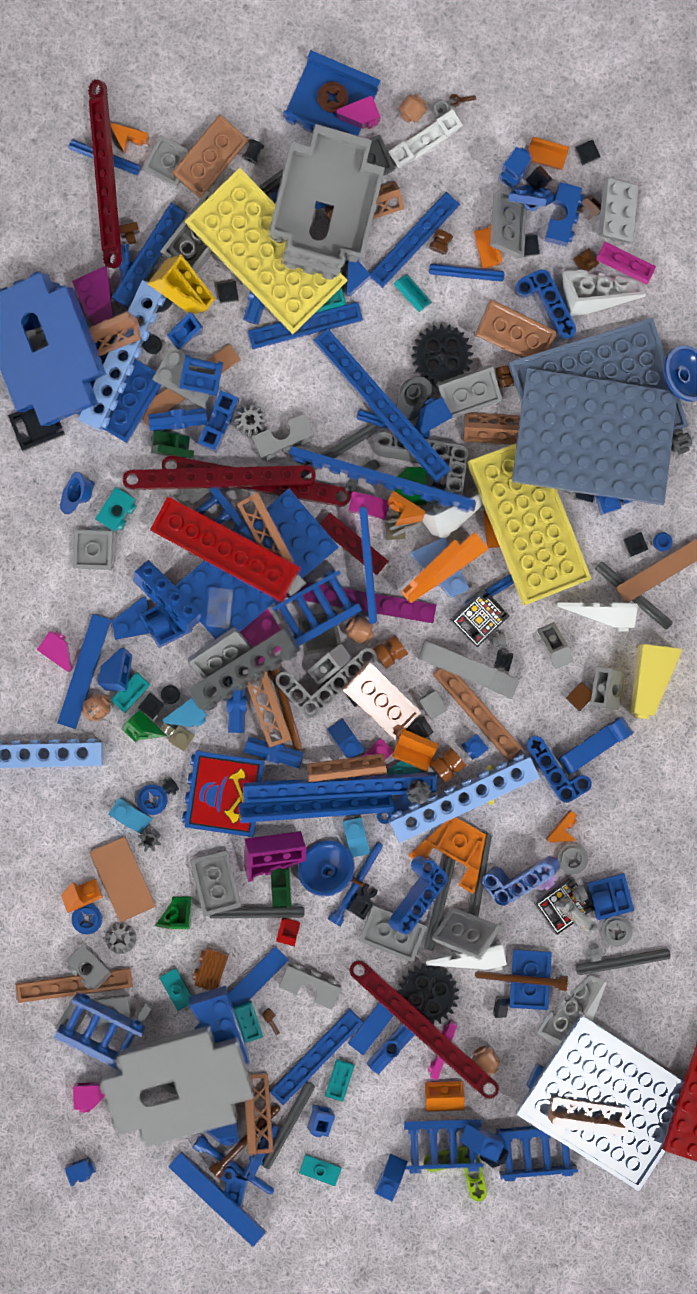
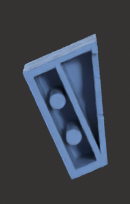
[409,538,469,598]

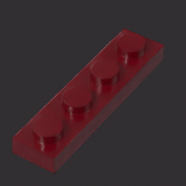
[320,512,389,576]

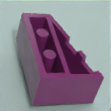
[72,266,114,326]
[244,831,306,882]

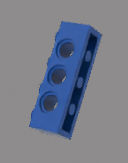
[133,560,202,634]

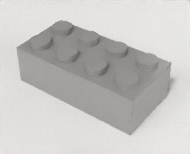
[160,191,213,274]

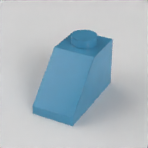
[162,697,208,728]
[108,797,153,834]
[343,816,370,858]

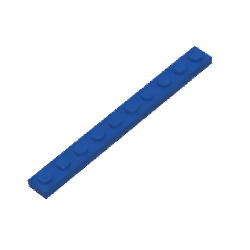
[313,329,451,483]
[289,446,476,512]
[243,772,437,803]

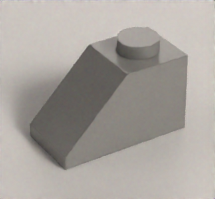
[537,622,573,669]
[307,644,353,686]

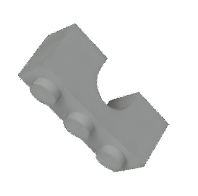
[252,414,314,461]
[279,962,341,1010]

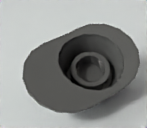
[396,376,432,420]

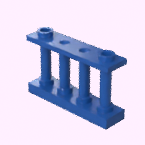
[195,488,247,533]
[272,569,362,646]
[53,992,146,1070]
[404,1119,484,1174]
[496,1126,578,1182]

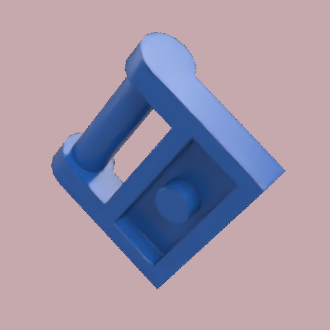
[179,354,223,396]

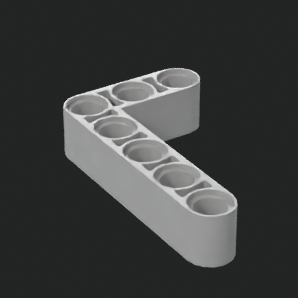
[374,432,468,496]
[418,641,519,699]
[276,648,377,718]

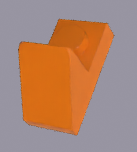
[111,123,150,154]
[387,491,426,526]
[546,810,577,843]
[61,879,103,913]

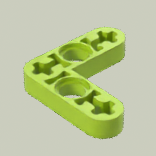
[423,1145,487,1202]

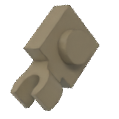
[385,508,406,540]
[160,723,195,751]

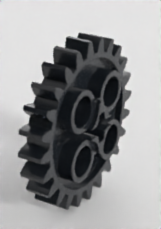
[411,324,474,386]
[397,963,459,1024]

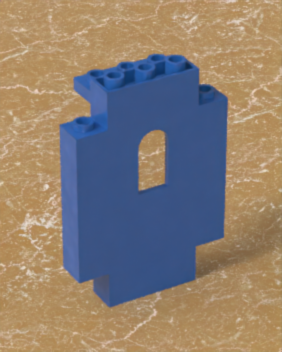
[0,271,106,426]

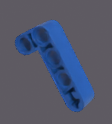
[515,269,576,341]
[559,716,634,774]
[526,736,592,803]
[389,856,448,934]
[483,856,560,906]

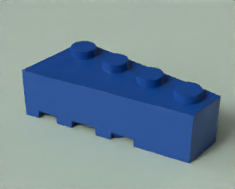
[189,985,249,1064]

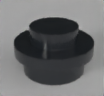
[143,335,162,354]
[161,685,180,704]
[162,777,179,796]

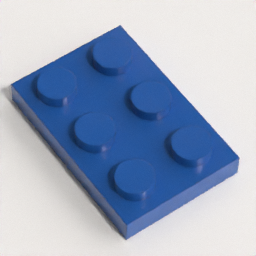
[509,949,552,1010]

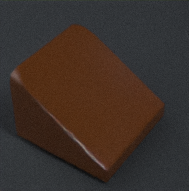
[565,682,592,712]

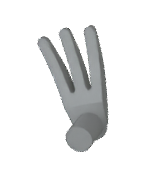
[388,518,421,537]

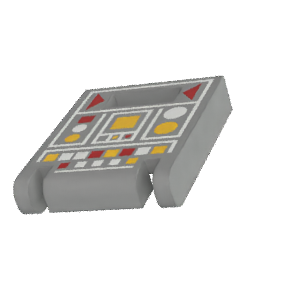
[555,898,599,934]

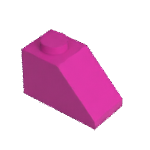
[336,95,380,129]
[349,491,389,520]
[37,630,72,672]
[73,1082,106,1113]

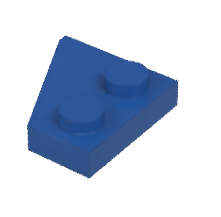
[112,597,150,640]

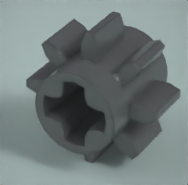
[671,430,692,455]
[406,780,431,804]
[138,829,161,852]

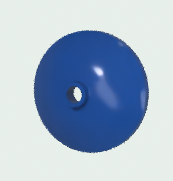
[664,345,697,402]
[298,841,355,896]

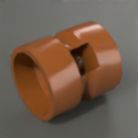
[373,634,408,669]
[430,747,467,783]

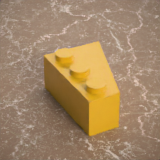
[147,254,216,315]

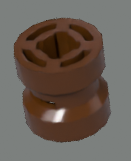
[429,229,453,255]
[495,365,515,388]

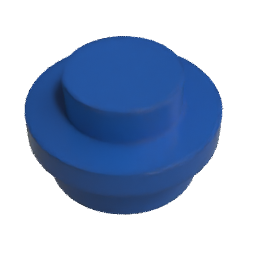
[653,532,672,552]

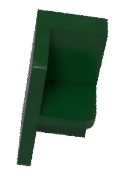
[151,431,194,459]
[271,867,292,908]

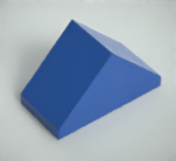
[347,260,371,296]

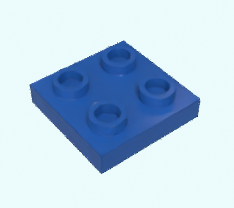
[508,185,556,211]
[140,605,193,648]
[587,873,635,921]

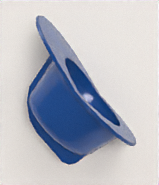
[60,472,95,515]

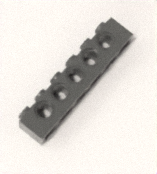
[188,629,301,711]

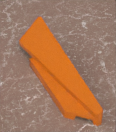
[401,532,488,603]

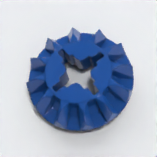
[137,784,168,815]
[72,904,103,935]

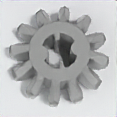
[234,404,267,437]

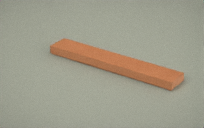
[142,344,241,426]
[615,539,697,603]
[433,668,523,761]
[16,968,133,1003]

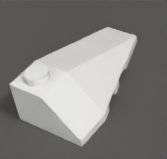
[563,270,646,316]
[421,487,483,538]
[556,603,638,632]
[425,940,507,971]
[537,975,607,1047]

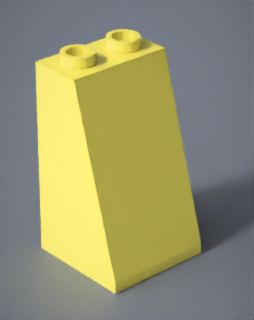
[630,644,682,719]

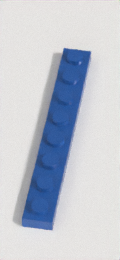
[239,795,394,823]

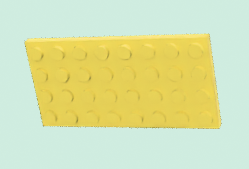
[185,168,348,334]
[467,443,591,606]

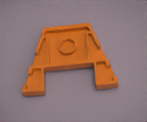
[409,817,486,894]

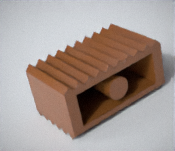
[192,947,229,990]

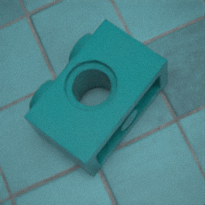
[95,487,137,532]

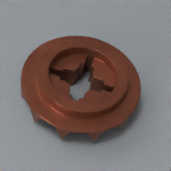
[318,82,348,113]

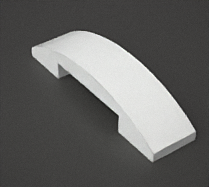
[388,109,463,168]

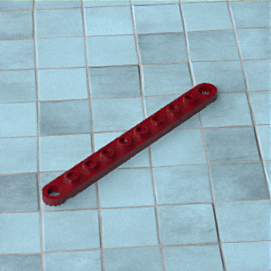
[88,79,122,269]
[161,456,351,507]
[122,465,316,490]
[349,960,499,1099]

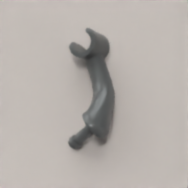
[345,459,380,493]

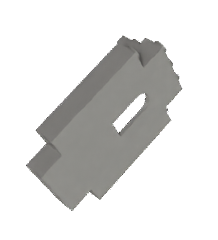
[267,124,385,280]
[100,1025,254,1147]

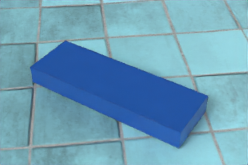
[348,1002,394,1055]

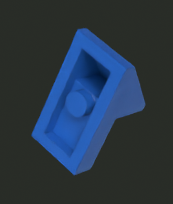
[167,312,203,350]

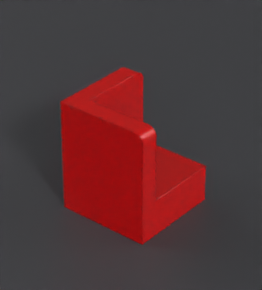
[276,918,300,947]

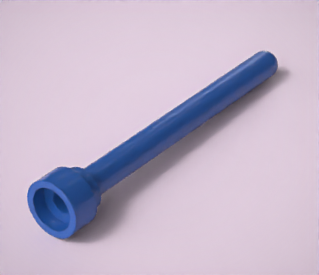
[328,842,383,927]
[192,1135,274,1195]

